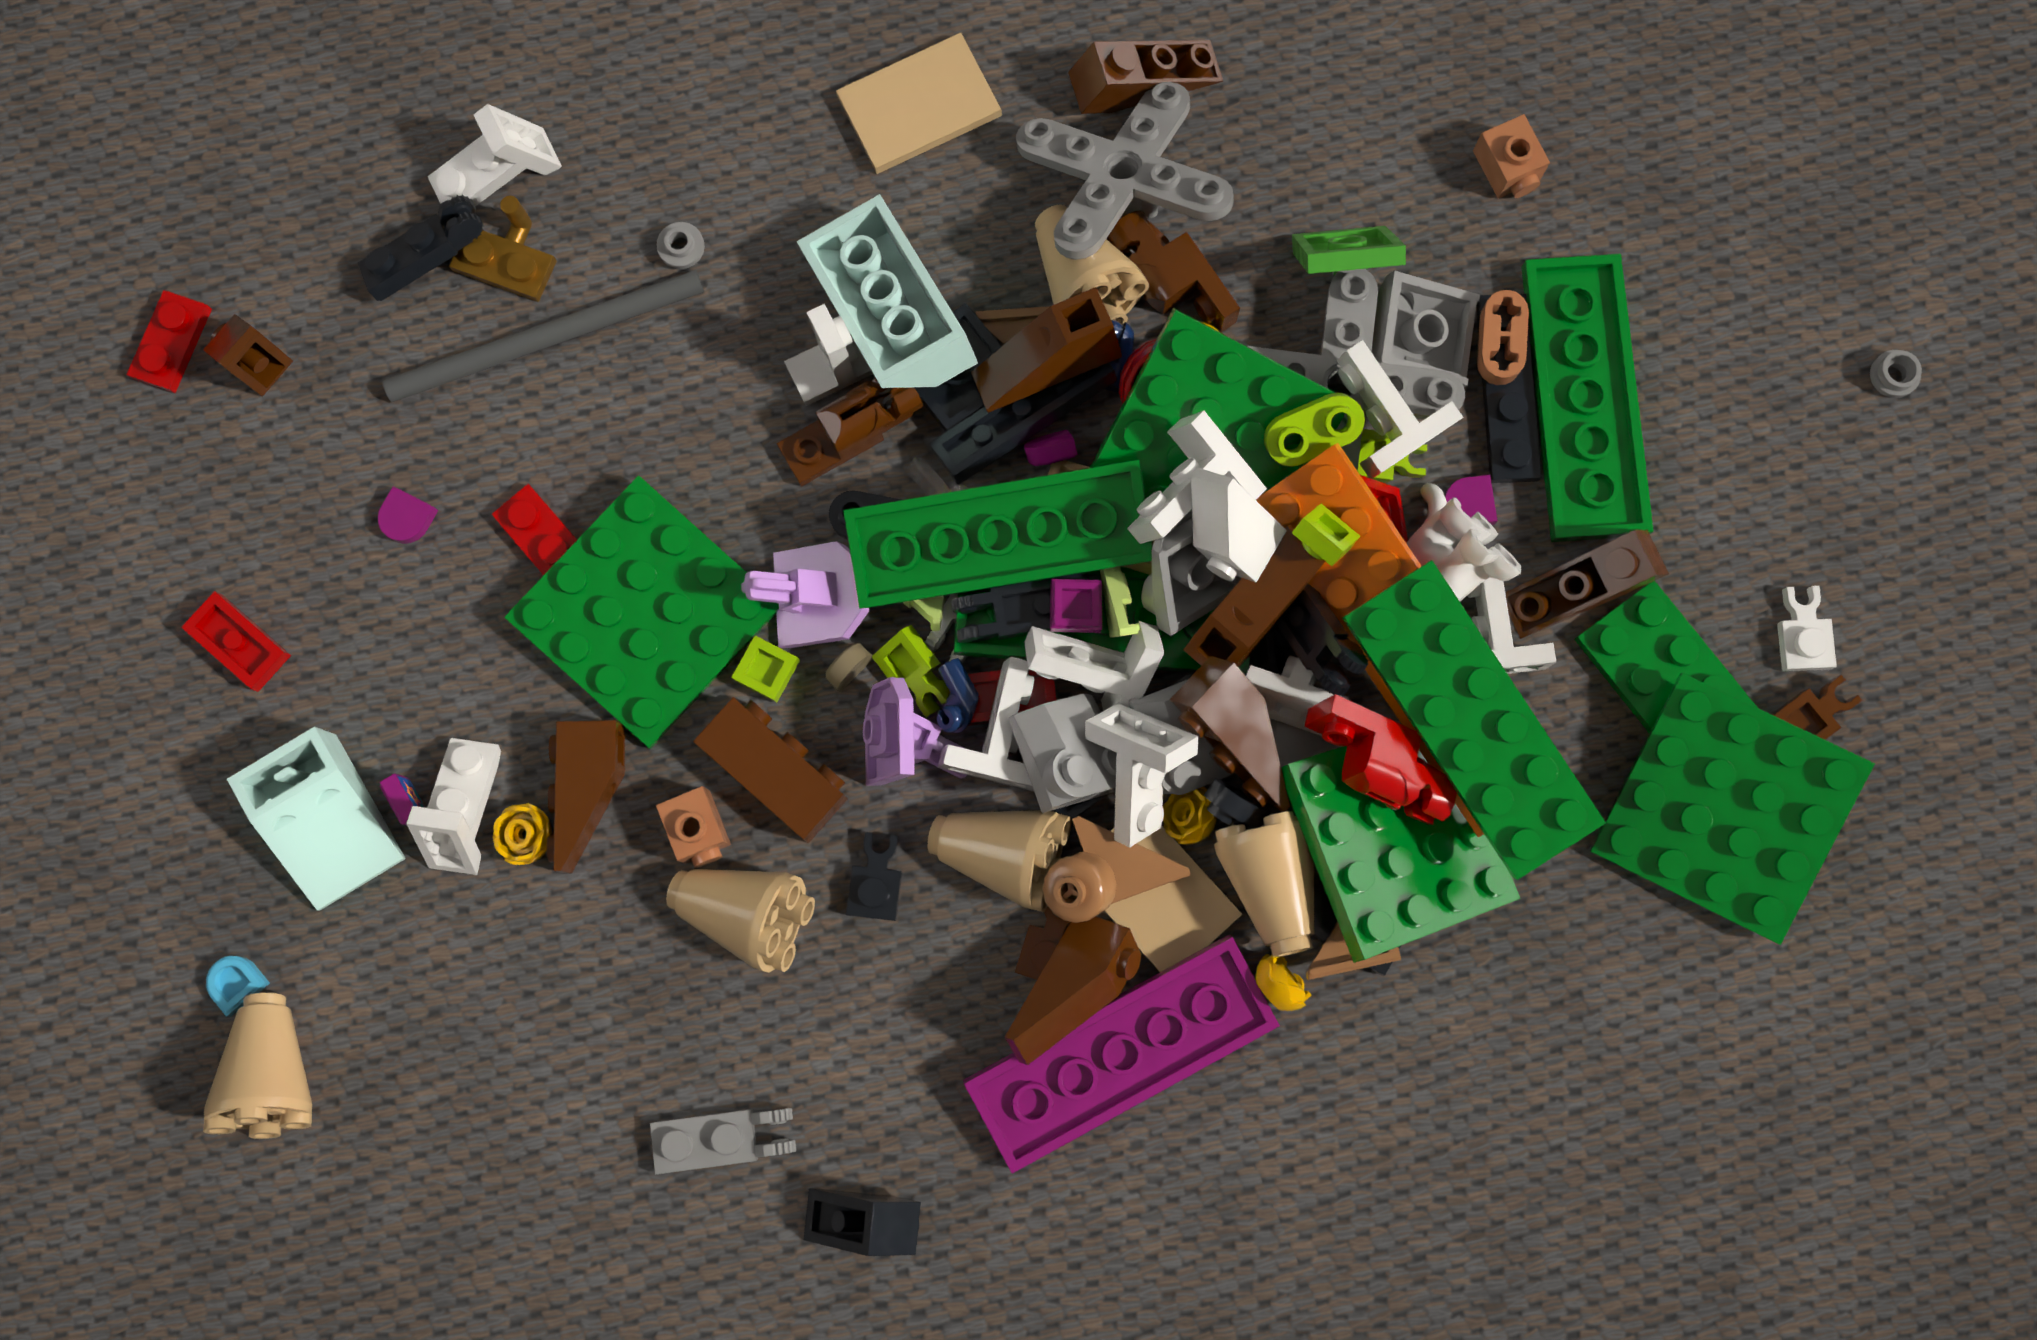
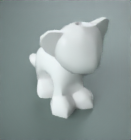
[1407,483,1521,601]

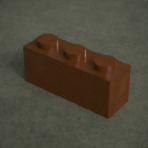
[693,697,848,843]

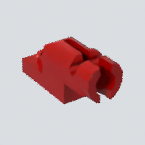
[1304,694,1457,825]

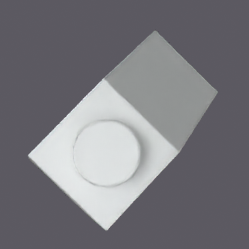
[1191,467,1287,583]

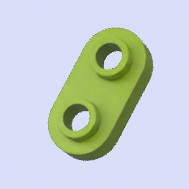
[1264,393,1365,466]

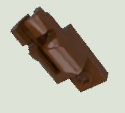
[1107,210,1240,332]
[776,378,923,487]

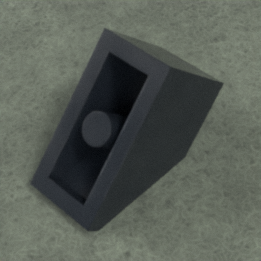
[803,1188,921,1256]

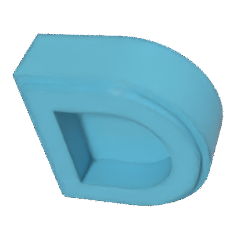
[206,956,270,1017]

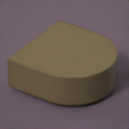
[825,643,873,693]

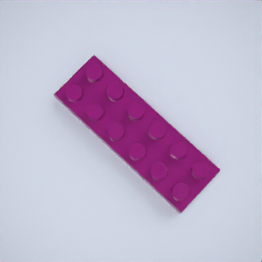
[963,935,1280,1174]

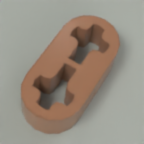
[1477,290,1529,385]

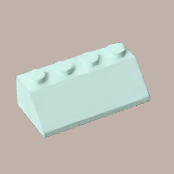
[796,194,978,388]

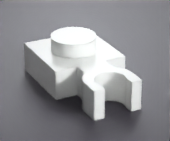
[1777,586,1837,671]

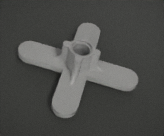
[1016,82,1234,260]
[1247,269,1465,471]

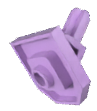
[741,541,869,648]
[863,677,967,786]

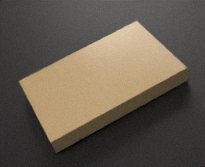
[836,33,1002,174]
[1105,826,1242,972]

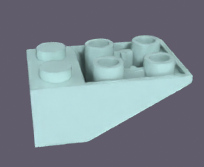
[227,726,406,911]

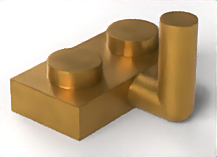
[449,195,557,302]

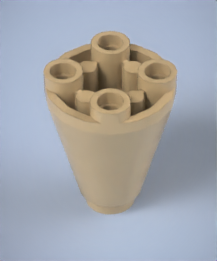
[1035,205,1149,325]
[928,810,1072,912]
[1214,811,1314,957]
[666,869,815,973]
[203,993,312,1139]

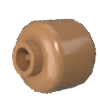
[1043,852,1117,923]

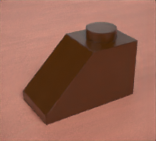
[203,314,293,397]

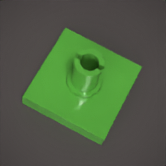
[1292,226,1406,276]

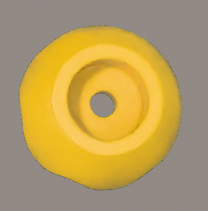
[1163,787,1218,845]
[493,803,553,865]
[1255,954,1312,1011]

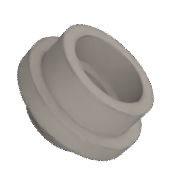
[657,222,705,269]
[1870,350,1922,398]

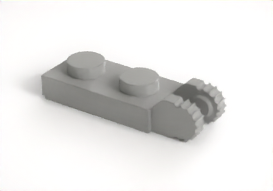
[650,1108,796,1175]

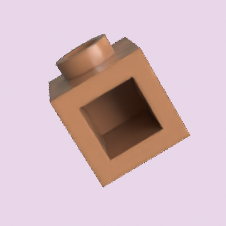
[1473,114,1550,199]
[656,786,731,868]

